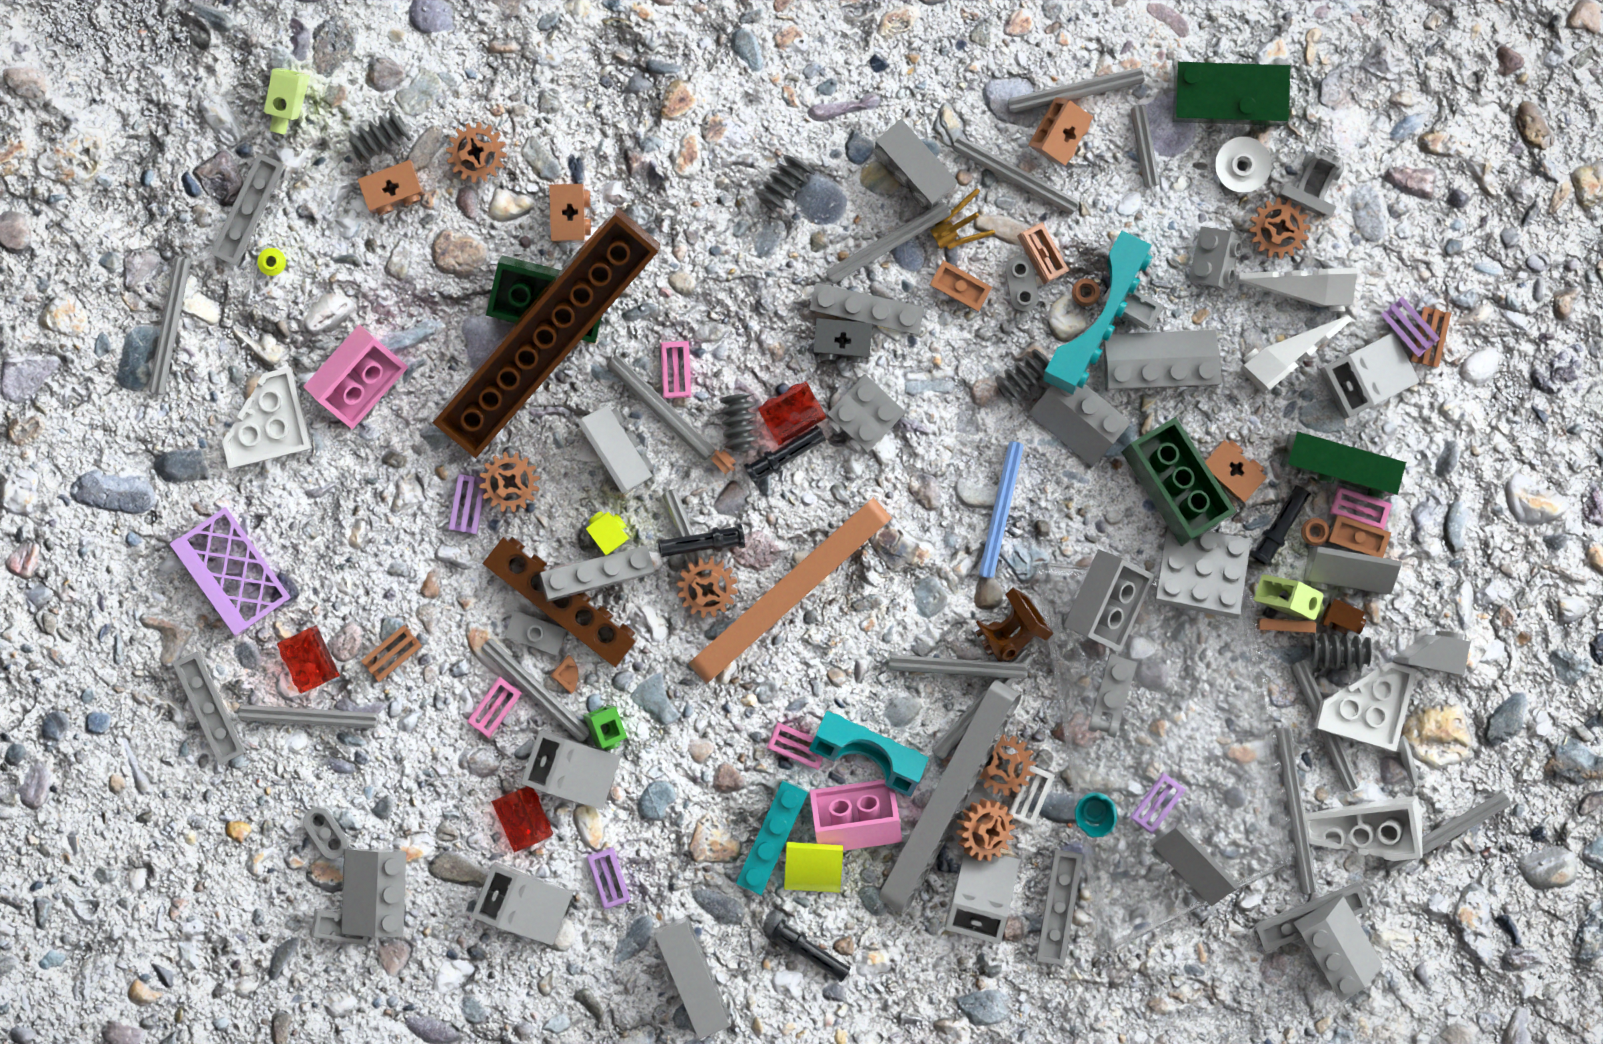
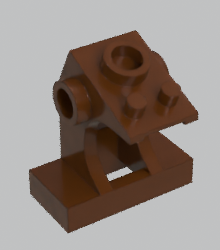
[975,587,1054,662]

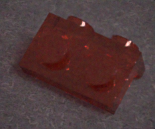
[758,381,827,446]
[277,625,340,694]
[491,786,553,853]

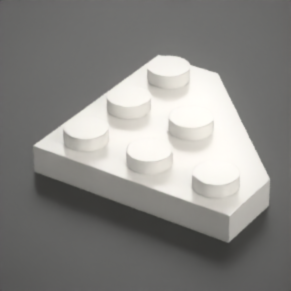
[222,367,312,469]
[1314,662,1417,751]

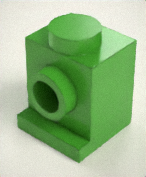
[583,705,627,751]

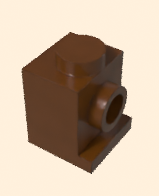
[1319,598,1366,635]

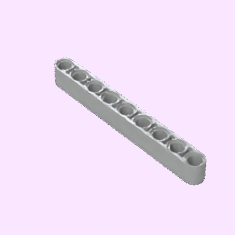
[879,680,1022,914]

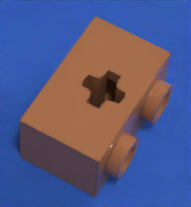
[1028,97,1093,166]
[357,160,425,216]
[549,184,591,244]
[1204,440,1267,503]

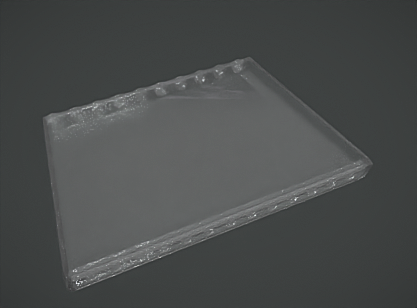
[1035,562,1296,953]

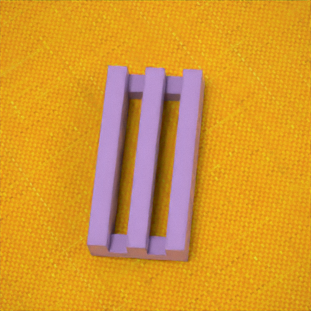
[1381,296,1440,357]
[449,474,486,534]
[1129,772,1186,835]
[586,847,631,910]

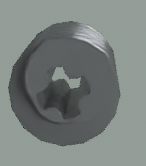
[348,110,412,164]
[755,155,816,217]
[995,349,1050,407]
[720,393,759,452]
[1311,633,1372,672]

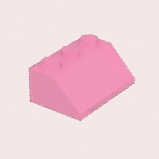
[303,324,408,430]
[810,779,902,851]

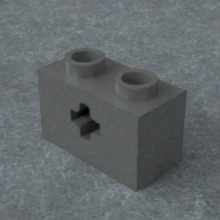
[813,318,873,363]

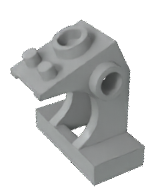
[1277,145,1345,220]

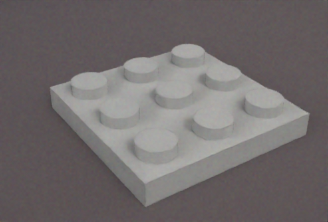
[1155,525,1251,619]

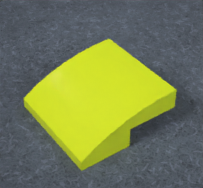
[784,842,843,893]

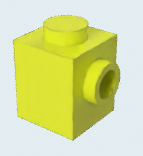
[586,511,630,556]

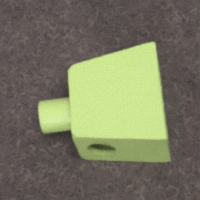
[264,68,310,134]
[1253,574,1324,620]

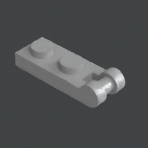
[1088,654,1137,738]

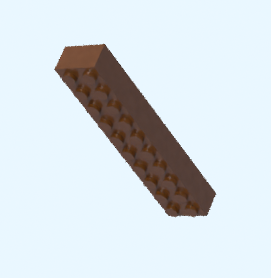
[432,207,660,459]

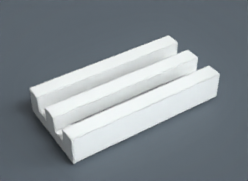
[1008,766,1055,827]

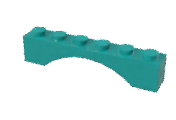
[1043,230,1153,395]

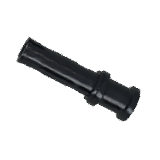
[743,425,826,486]
[1249,485,1311,568]
[658,523,745,558]
[769,918,851,982]

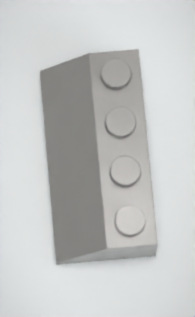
[1103,330,1221,390]

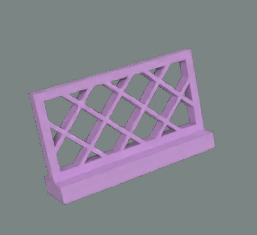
[169,507,291,638]

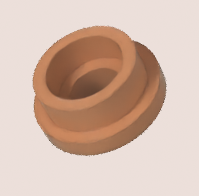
[1072,278,1100,307]
[710,449,736,475]
[1301,518,1330,546]

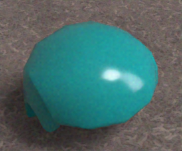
[1074,792,1117,838]

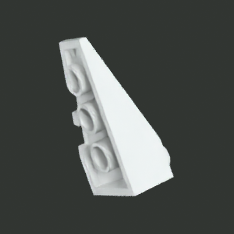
[1236,268,1357,312]
[1240,315,1352,393]
[1304,796,1422,861]

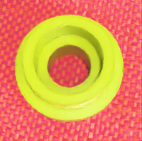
[257,248,286,276]

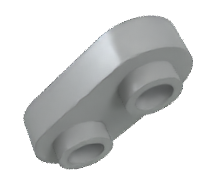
[1005,256,1039,312]
[304,807,349,859]

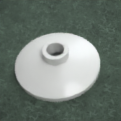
[1215,137,1272,193]

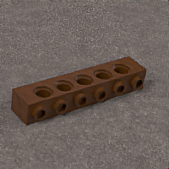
[482,536,637,668]

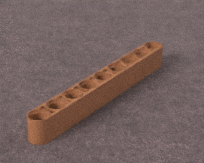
[688,497,892,685]

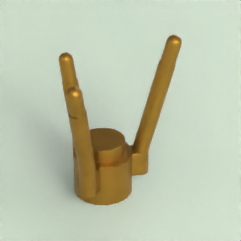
[930,188,995,250]

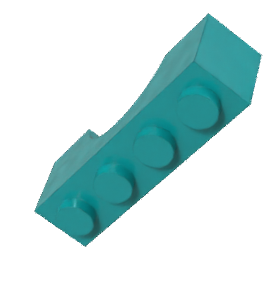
[809,711,929,797]
[736,779,808,895]

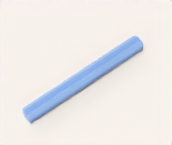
[979,441,1024,578]

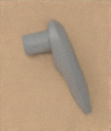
[1386,735,1418,788]

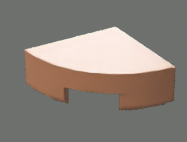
[550,654,579,694]

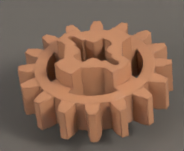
[446,122,508,184]
[1248,198,1310,260]
[479,452,540,513]
[677,556,738,618]
[978,734,1037,796]
[956,799,1015,861]

